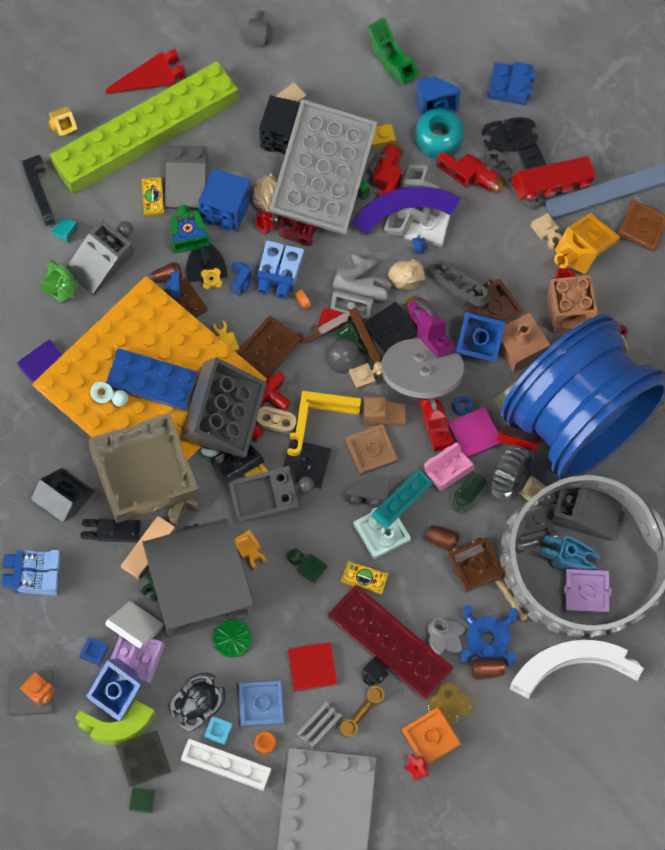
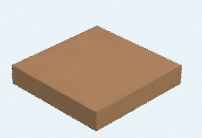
[345,424,399,476]

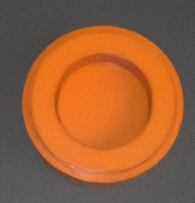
[295,289,312,310]
[254,731,276,755]

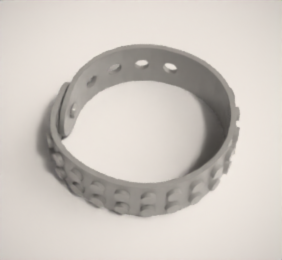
[500,475,665,638]

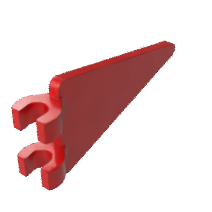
[105,49,186,94]

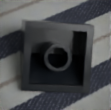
[31,468,94,523]

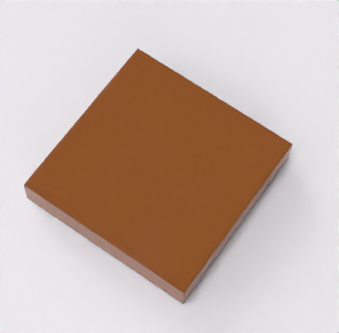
[618,199,665,252]

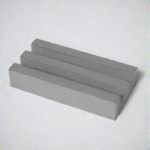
[297,702,342,749]

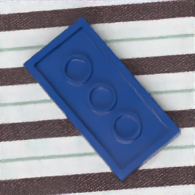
[106,348,198,411]

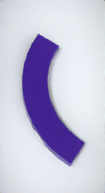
[351,186,461,235]

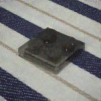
[116,730,172,787]

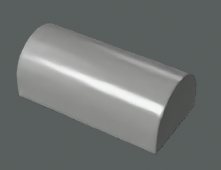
[330,289,374,319]

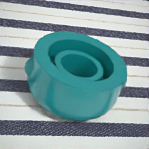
[415,108,464,160]

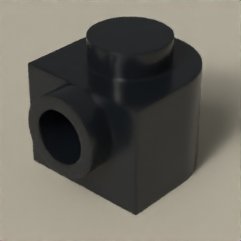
[361,656,389,687]

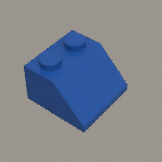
[415,76,461,117]
[456,310,506,362]
[86,658,143,721]

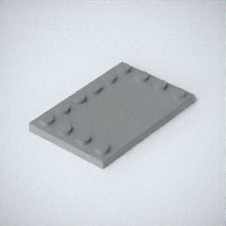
[269,99,378,235]
[277,748,376,850]

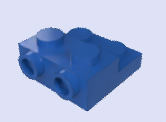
[487,62,536,106]

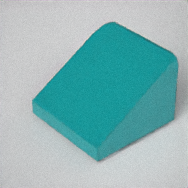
[51,218,79,243]

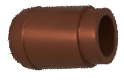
[426,525,460,551]
[471,658,505,680]

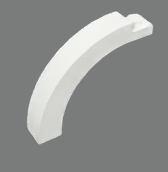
[510,640,644,699]

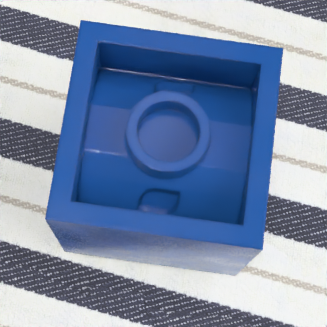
[198,168,251,232]

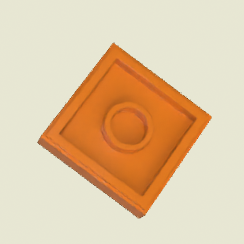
[401,706,462,765]

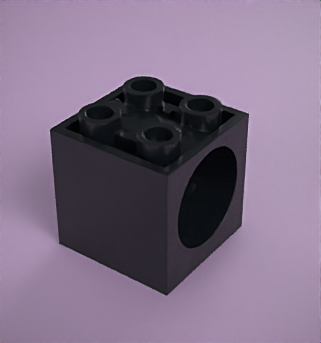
[259,95,300,155]

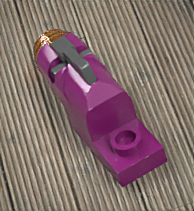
[406,296,456,358]

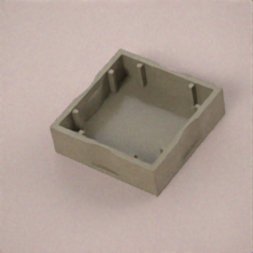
[89,413,198,523]

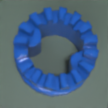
[454,396,473,416]

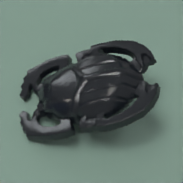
[482,117,538,152]
[168,672,226,732]

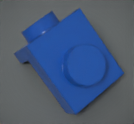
[232,261,252,297]

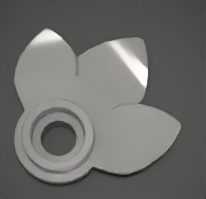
[428,617,465,655]

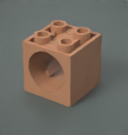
[546,275,598,333]

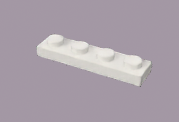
[181,739,271,791]

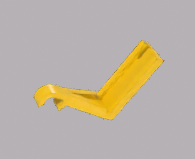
[287,391,361,456]

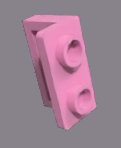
[424,442,475,491]

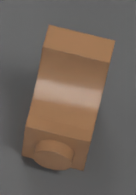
[364,397,405,426]

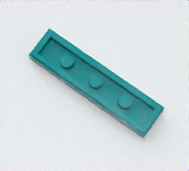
[371,469,433,530]

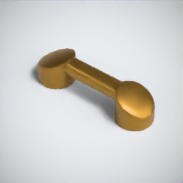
[340,686,385,738]

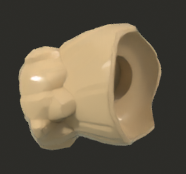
[388,259,426,291]

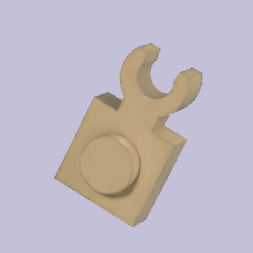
[531,213,562,250]

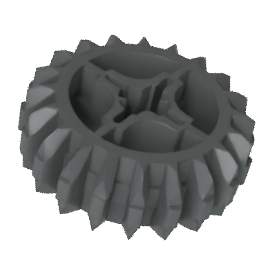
[491,445,532,502]

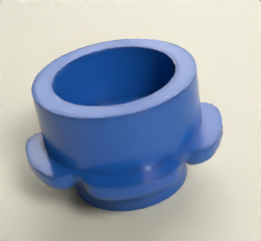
[412,235,427,254]

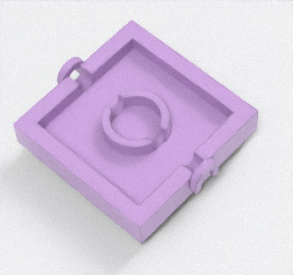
[564,569,612,614]

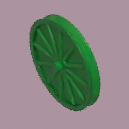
[213,619,252,658]

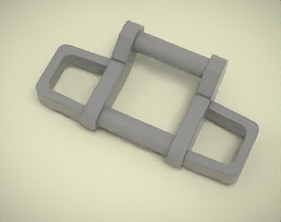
[384,165,441,236]

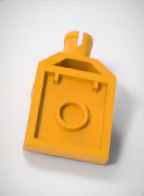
[554,213,620,275]

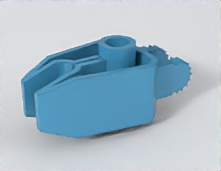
[540,536,600,570]

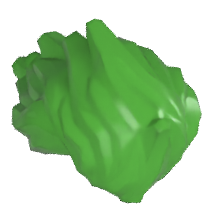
[41,259,78,302]

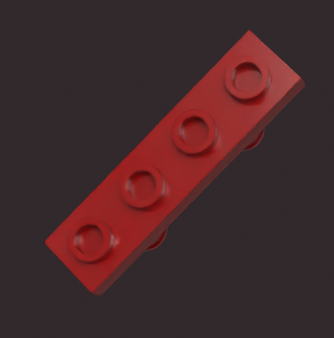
[252,371,291,441]

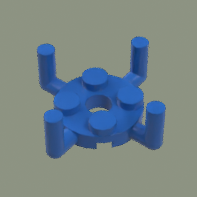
[461,605,518,666]

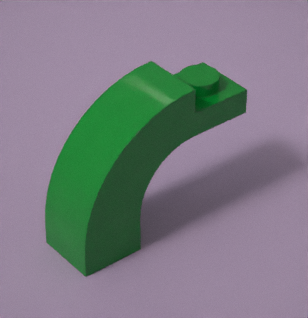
[367,17,419,84]

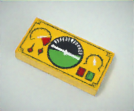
[142,177,164,217]
[341,561,388,595]

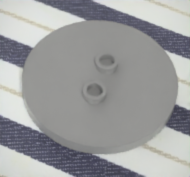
[381,338,464,398]

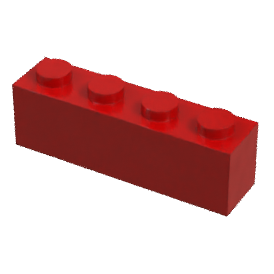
[512,156,596,201]

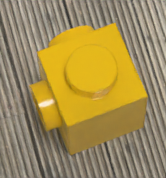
[48,107,78,136]

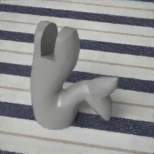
[333,255,391,302]

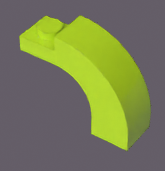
[75,700,156,746]

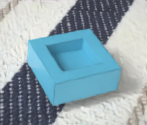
[204,716,233,746]

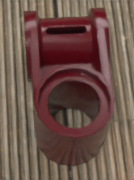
[279,216,318,246]

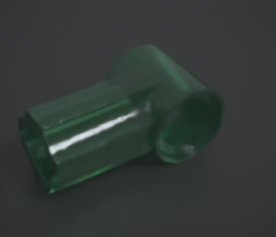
[452,472,487,514]

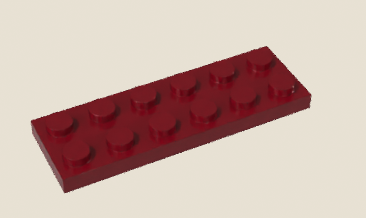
[328,585,454,700]

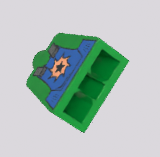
[171,205,210,254]

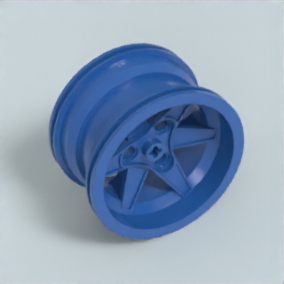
[501,314,665,480]

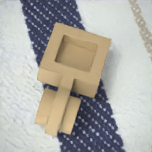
[349,361,383,391]

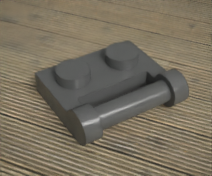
[506,507,558,553]

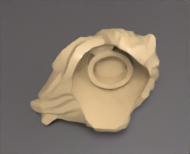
[252,173,280,222]

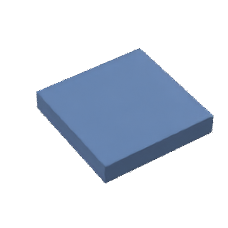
[238,680,285,727]

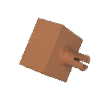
[499,313,551,373]

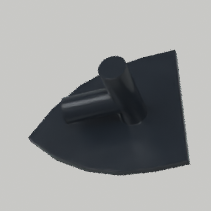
[187,243,228,282]

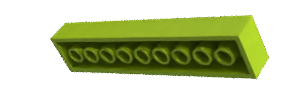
[50,61,239,195]

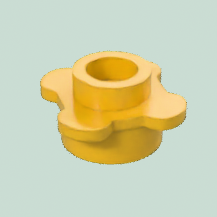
[201,268,222,289]

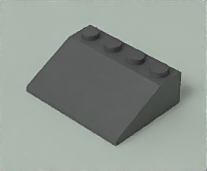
[181,357,267,458]

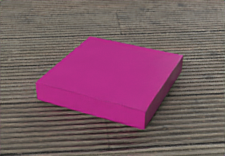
[448,407,502,458]

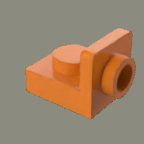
[20,672,55,707]

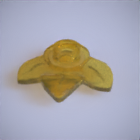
[428,683,472,726]

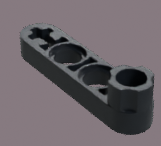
[21,155,55,226]

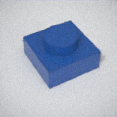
[167,271,181,299]
[79,637,109,666]

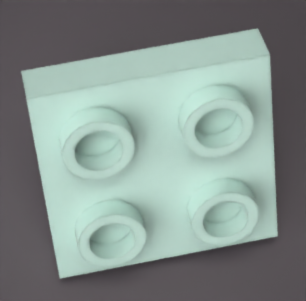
[353,508,411,560]

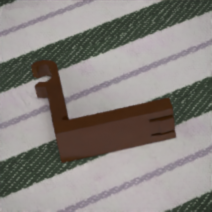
[298,307,382,363]

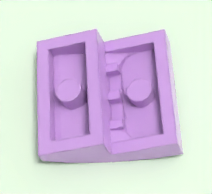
[110,635,165,684]

